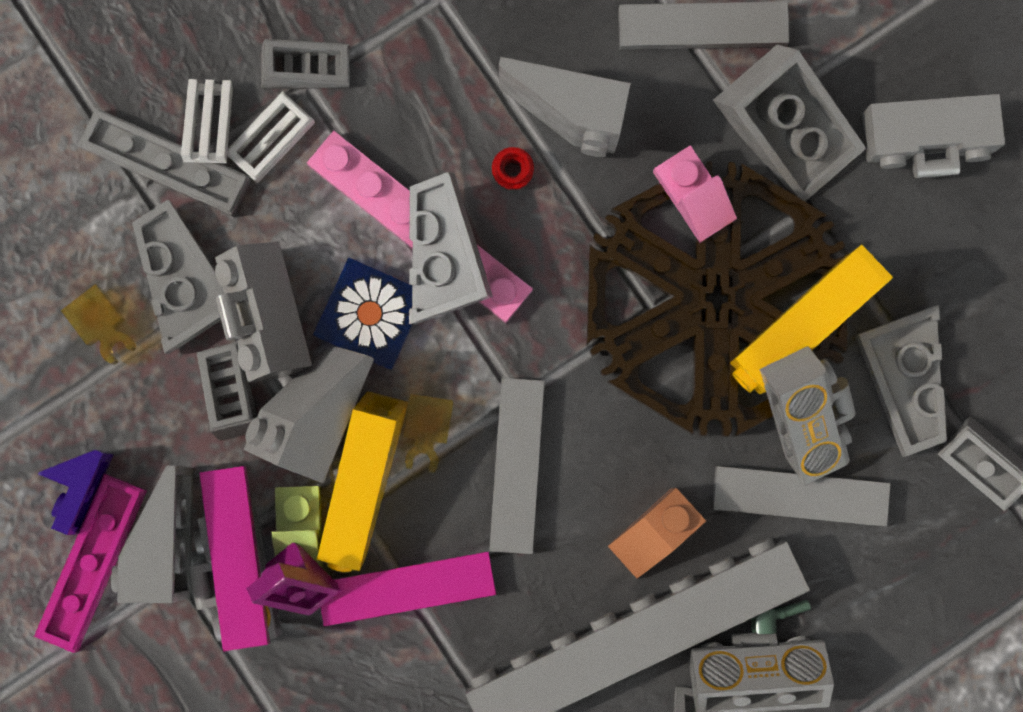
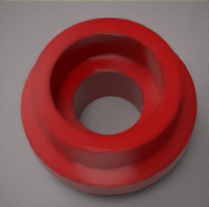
[492,147,534,190]

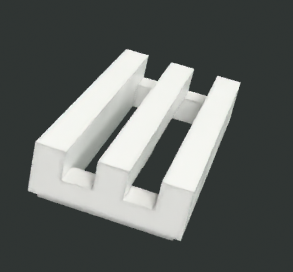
[181,79,233,163]
[227,91,315,184]

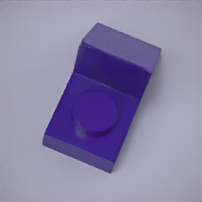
[38,450,114,535]

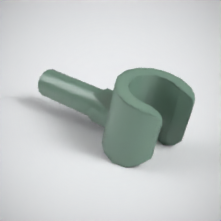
[751,600,811,634]

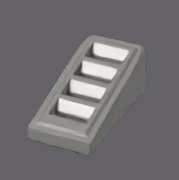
[261,39,350,89]
[197,342,257,440]

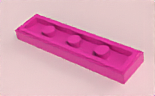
[199,466,270,652]
[34,474,147,653]
[321,551,496,626]

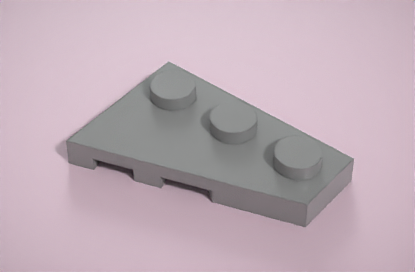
[409,172,493,325]
[132,199,225,355]
[855,305,947,457]

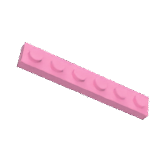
[307,130,533,323]

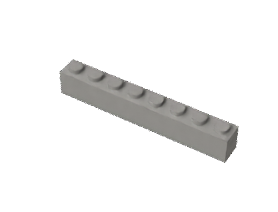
[465,537,810,712]

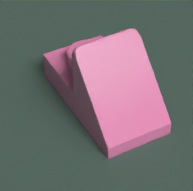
[653,145,737,243]

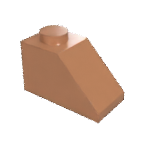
[608,488,706,579]

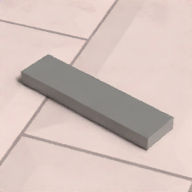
[618,1,789,50]
[77,108,252,217]
[489,378,545,554]
[712,466,890,527]

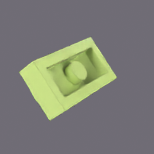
[272,486,323,568]

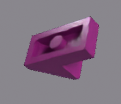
[247,542,341,616]

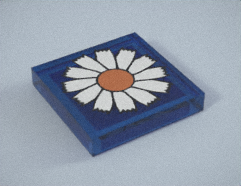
[313,257,413,371]

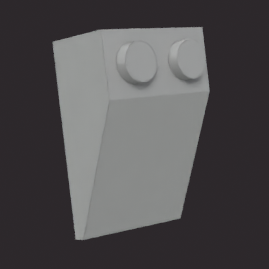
[713,45,866,202]
[499,57,631,157]
[244,345,374,483]
[111,466,193,603]

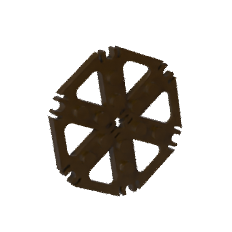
[586,161,848,437]

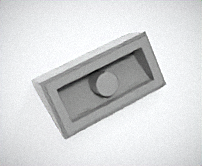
[938,416,1023,511]

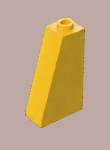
[730,244,893,395]
[317,391,409,572]

